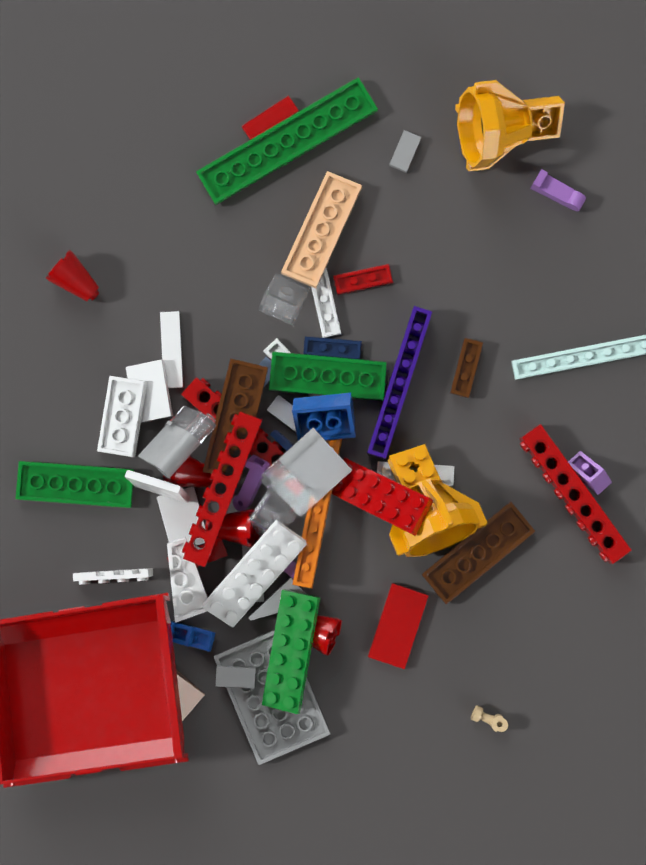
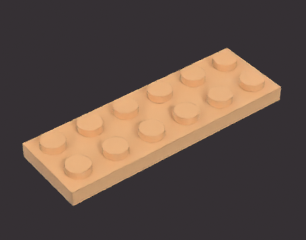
[281,171,362,288]

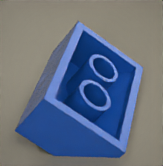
[292,393,356,441]

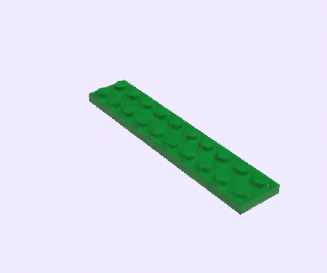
[196,77,378,205]

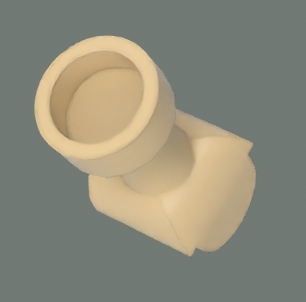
[471,705,508,732]

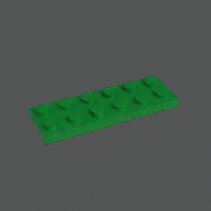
[269,352,387,401]
[15,461,135,508]
[262,589,321,714]

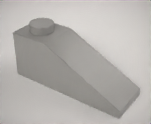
[248,578,307,620]

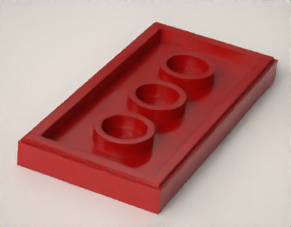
[368,583,429,669]

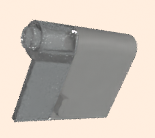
[138,406,216,478]
[261,428,352,517]

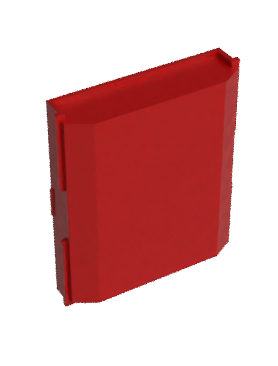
[0,593,189,788]

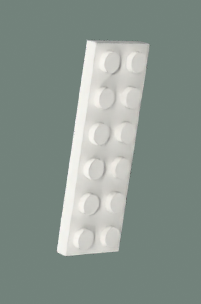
[202,520,307,628]

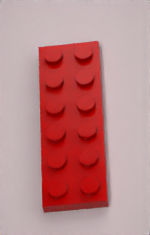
[331,457,434,536]

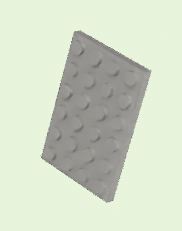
[214,630,330,765]

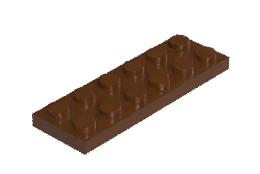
[203,358,268,481]
[421,501,535,605]

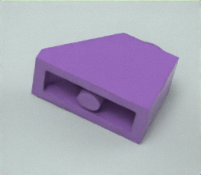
[568,451,612,495]

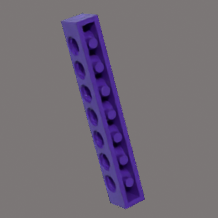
[367,306,432,459]

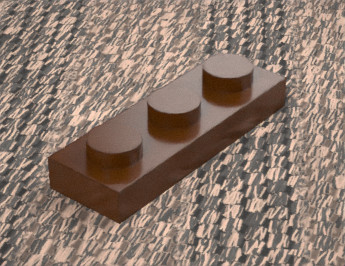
[450,338,483,398]

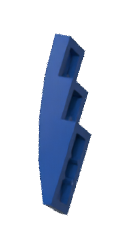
[170,620,216,651]

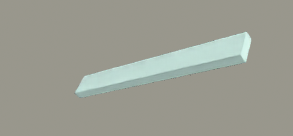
[511,335,646,380]

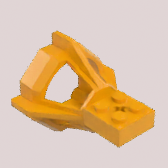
[455,80,565,172]
[388,444,487,557]

